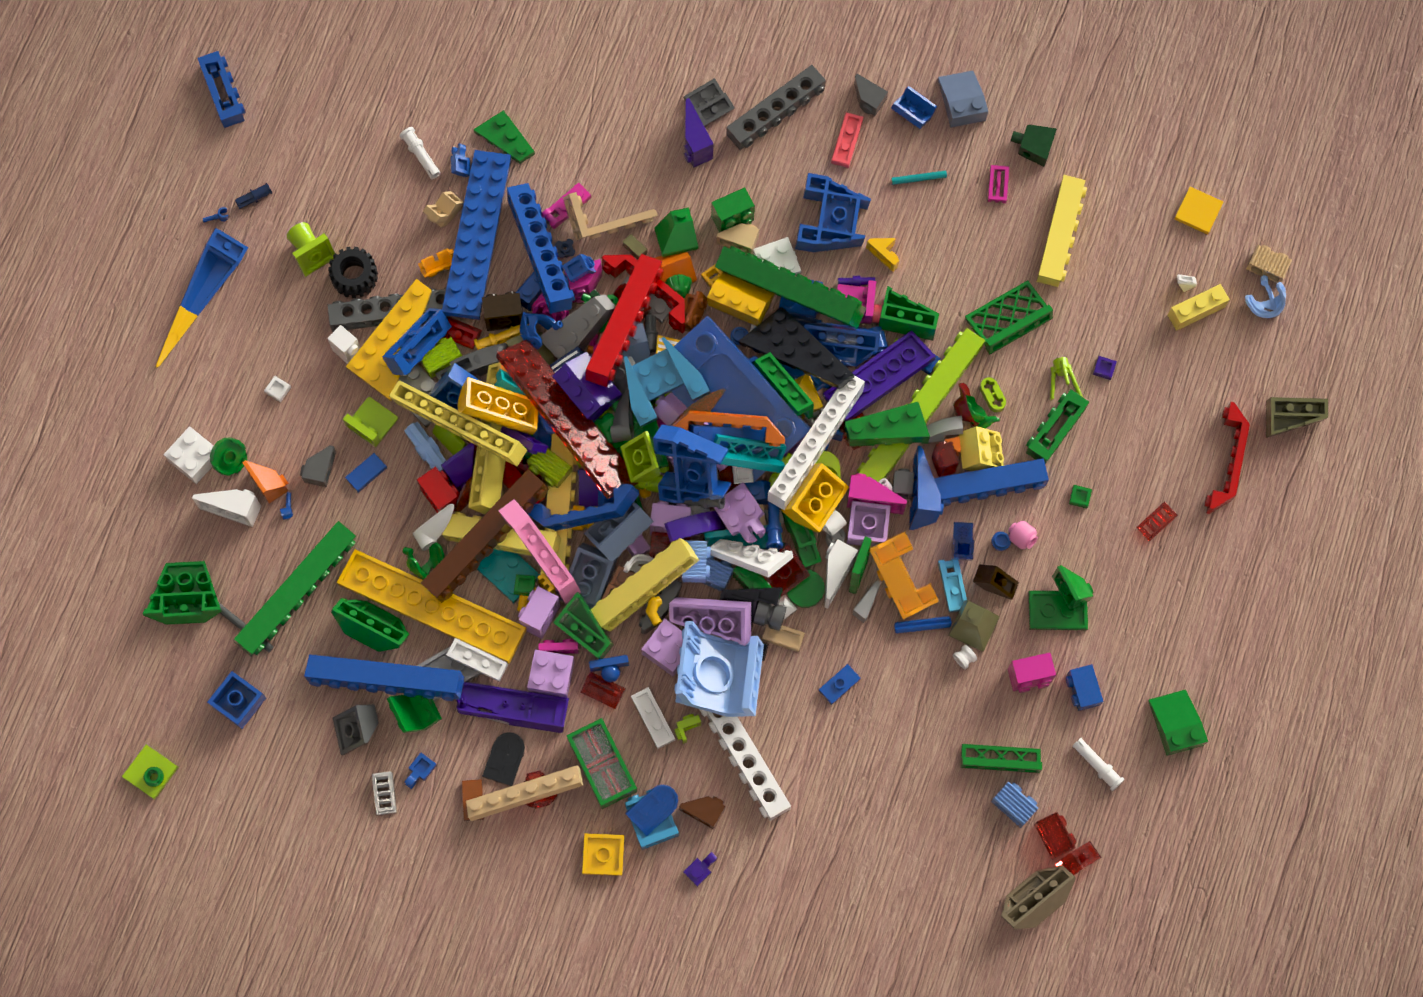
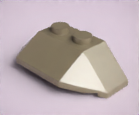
[1001,865,1076,930]

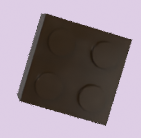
[482,291,523,331]

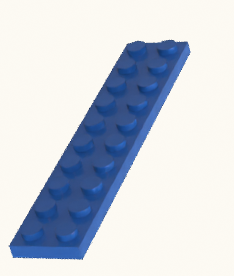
[442,150,511,320]

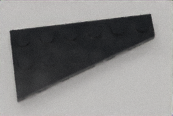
[739,306,854,389]

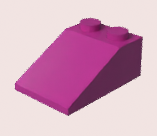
[846,473,907,515]

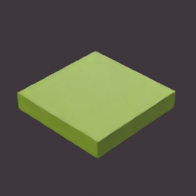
[122,744,179,800]

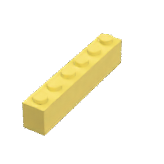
[1036,175,1087,287]
[442,512,561,556]
[591,538,699,632]

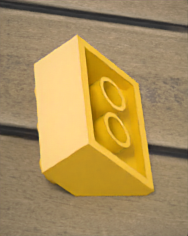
[707,272,775,326]
[781,463,849,533]

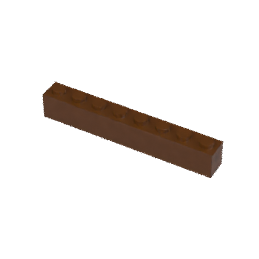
[421,469,549,603]

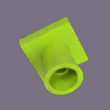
[287,222,335,277]

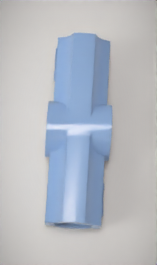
[404,421,446,471]

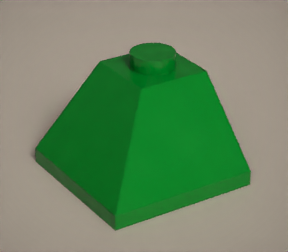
[654,207,699,257]
[1052,565,1094,610]

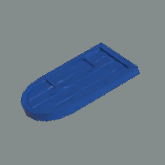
[625,784,678,836]

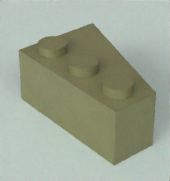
[1266,397,1328,438]

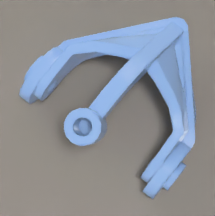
[1245,275,1286,318]

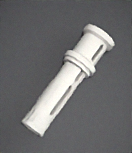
[400,127,441,179]
[1072,738,1125,791]

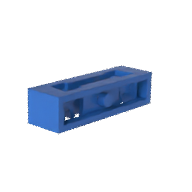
[197,51,246,128]
[382,308,452,376]

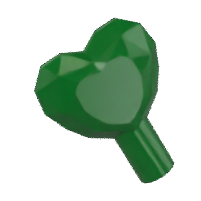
[593,413,614,445]

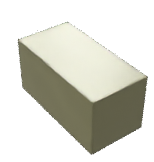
[623,234,647,259]

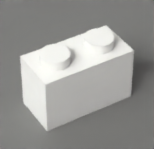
[328,325,360,364]

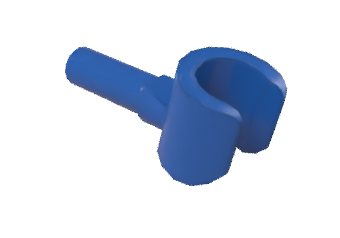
[203,207,229,222]
[280,492,293,520]

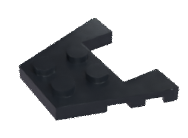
[719,587,783,661]

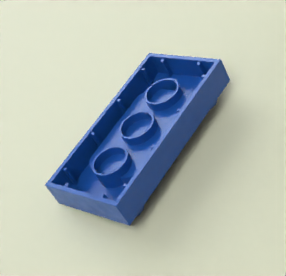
[671,316,811,482]

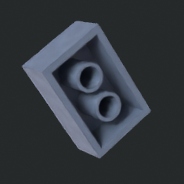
[584,502,654,562]

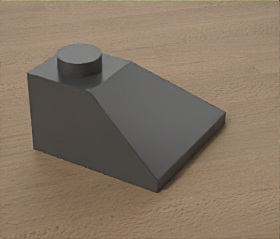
[333,704,379,755]

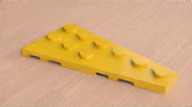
[346,279,432,401]

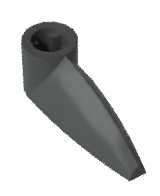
[610,389,634,443]

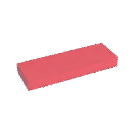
[831,112,864,168]

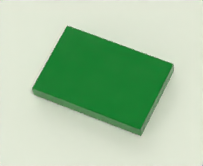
[1028,591,1088,630]

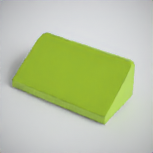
[432,424,466,455]

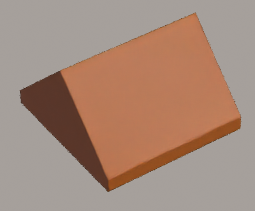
[655,252,697,283]

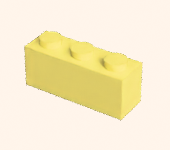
[1167,284,1230,331]

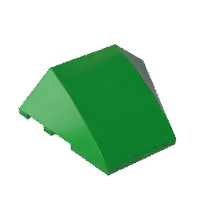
[142,561,222,625]

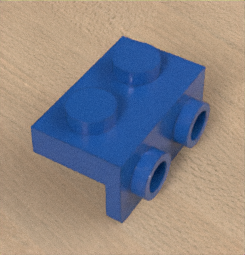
[891,86,937,129]

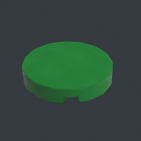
[210,437,247,476]
[786,569,825,608]

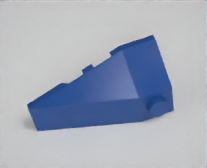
[689,424,765,452]
[909,446,944,530]

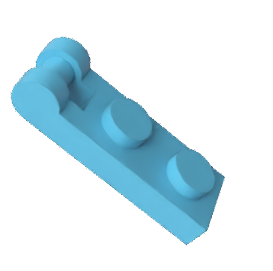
[938,557,967,613]

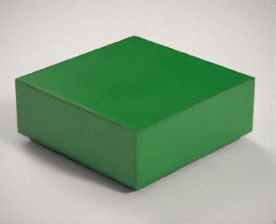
[1069,485,1092,509]
[514,574,536,596]

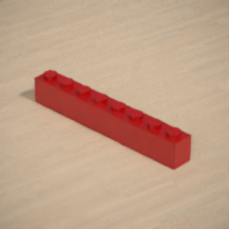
[585,254,664,387]

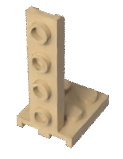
[563,192,658,240]

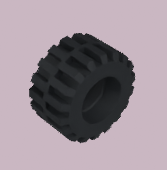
[328,246,378,298]

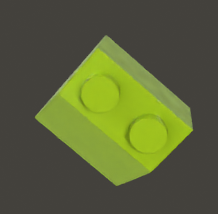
[621,431,660,483]

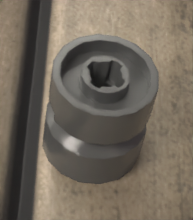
[753,601,787,631]

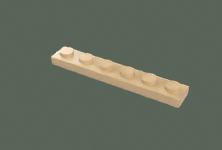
[466,765,583,821]

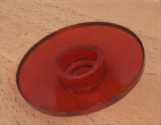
[455,477,473,512]

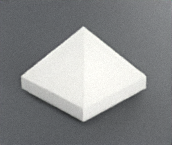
[1176,274,1197,292]
[772,595,797,619]

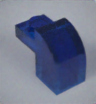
[952,522,974,561]

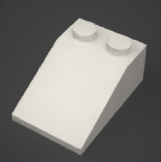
[192,489,261,527]
[824,539,858,609]

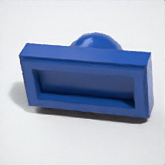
[589,655,629,682]

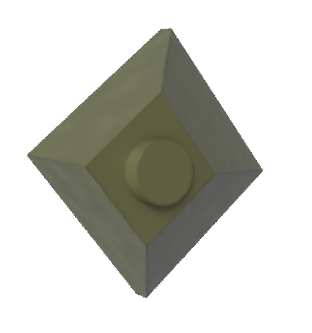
[948,600,1000,652]

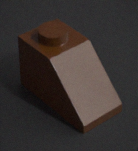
[679,796,725,830]

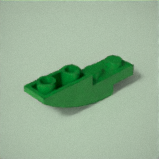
[780,508,822,568]

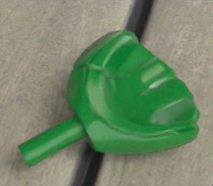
[665,274,692,299]

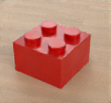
[416,466,461,513]

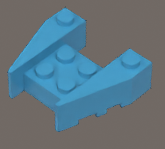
[624,337,710,428]

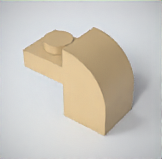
[423,191,464,227]

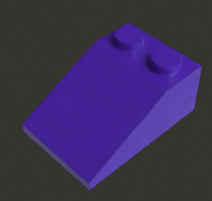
[684,98,714,168]

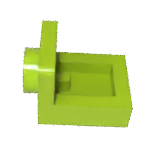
[674,714,701,744]

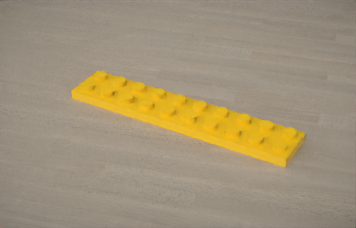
[337,549,527,664]

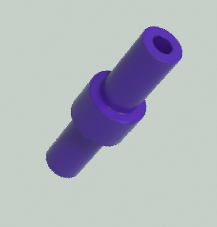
[838,276,875,286]

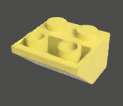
[959,426,1004,471]

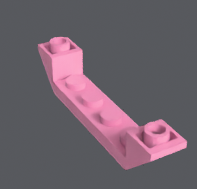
[498,499,581,604]

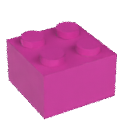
[1007,653,1056,693]

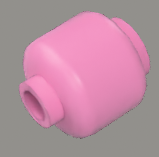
[1008,521,1038,549]

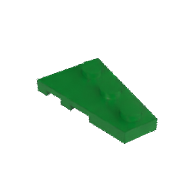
[473,110,535,164]

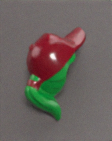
[953,383,1000,429]

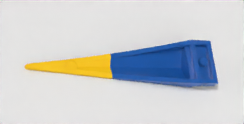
[156,228,248,368]

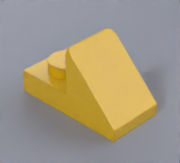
[866,238,899,272]

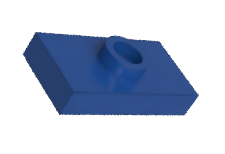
[819,664,861,705]

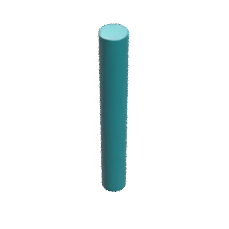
[891,170,947,185]

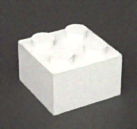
[163,426,213,484]

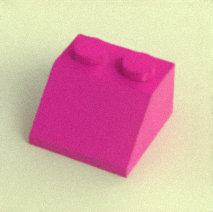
[564,259,602,303]

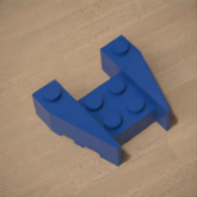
[795,173,871,252]
[653,424,731,503]

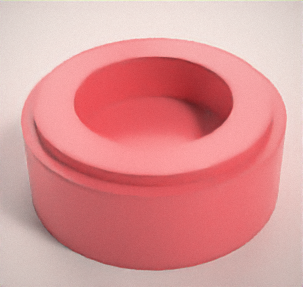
[872,304,882,323]

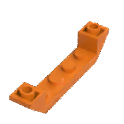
[671,410,785,447]

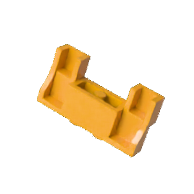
[870,531,939,619]

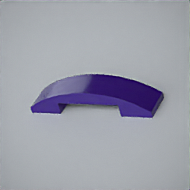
[664,511,726,542]

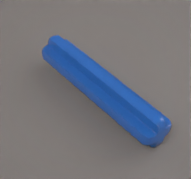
[894,616,952,634]

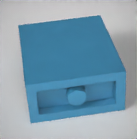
[625,789,679,850]

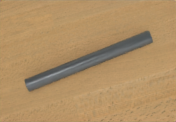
[219,603,274,653]

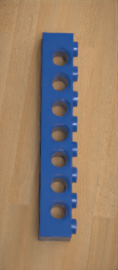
[507,183,575,314]

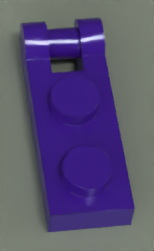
[501,426,548,454]

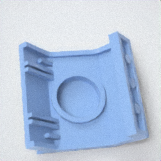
[675,621,764,717]

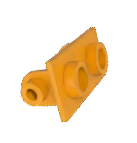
[418,248,454,278]

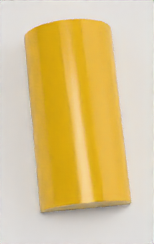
[458,377,538,435]

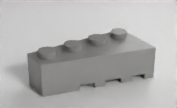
[540,295,616,359]

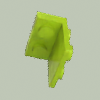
[343,397,398,448]

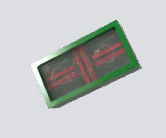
[566,718,637,809]

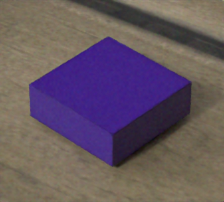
[1093,356,1117,380]

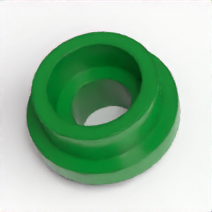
[143,767,164,787]

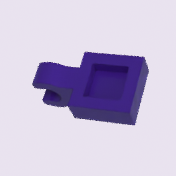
[683,852,717,887]

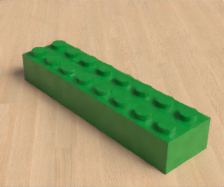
[715,246,866,329]
[233,521,356,657]

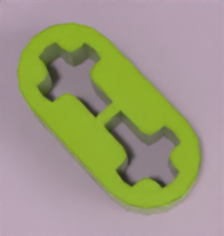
[980,377,1006,413]

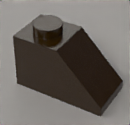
[973,564,1019,600]

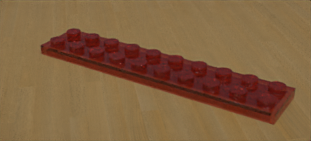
[496,339,638,499]

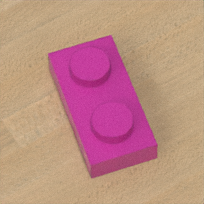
[538,639,579,654]

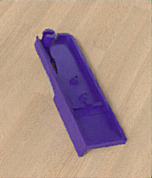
[456,682,569,733]

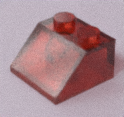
[762,542,810,597]

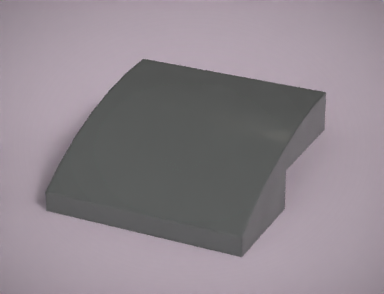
[683,78,735,126]

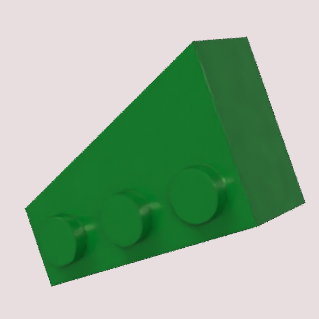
[879,286,939,341]
[553,592,614,659]

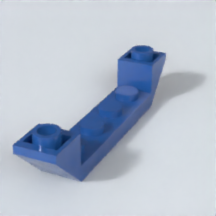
[528,484,639,531]

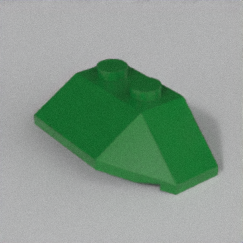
[331,598,409,652]

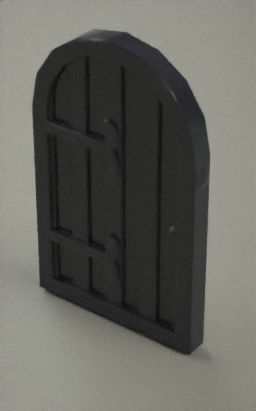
[482,732,525,786]

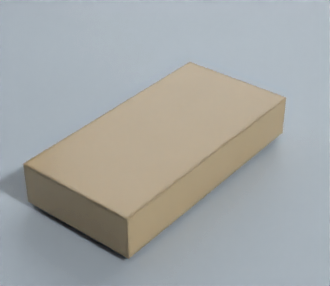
[762,624,805,652]

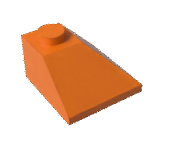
[242,460,289,504]

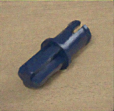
[235,183,272,209]

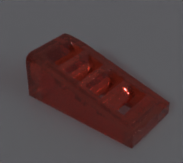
[1136,501,1178,542]

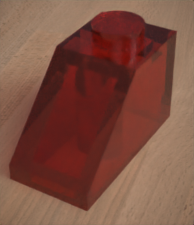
[1055,841,1102,875]

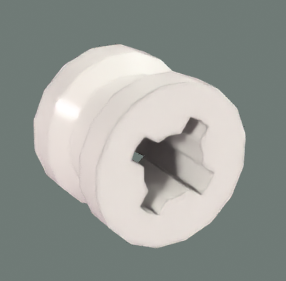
[953,645,977,669]

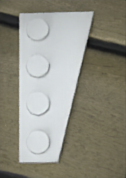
[710,539,793,578]

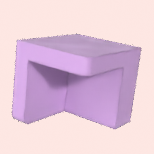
[627,533,651,557]

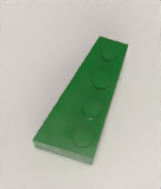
[844,402,930,446]

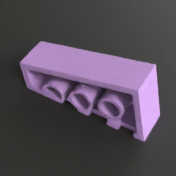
[669,597,751,646]

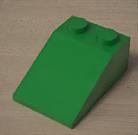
[1148,689,1208,756]

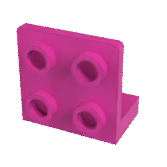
[837,280,876,324]

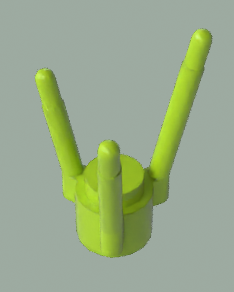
[1050,357,1083,400]

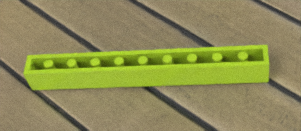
[857,328,985,482]

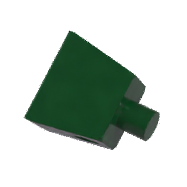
[1011,125,1057,167]

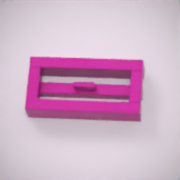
[988,165,1009,203]

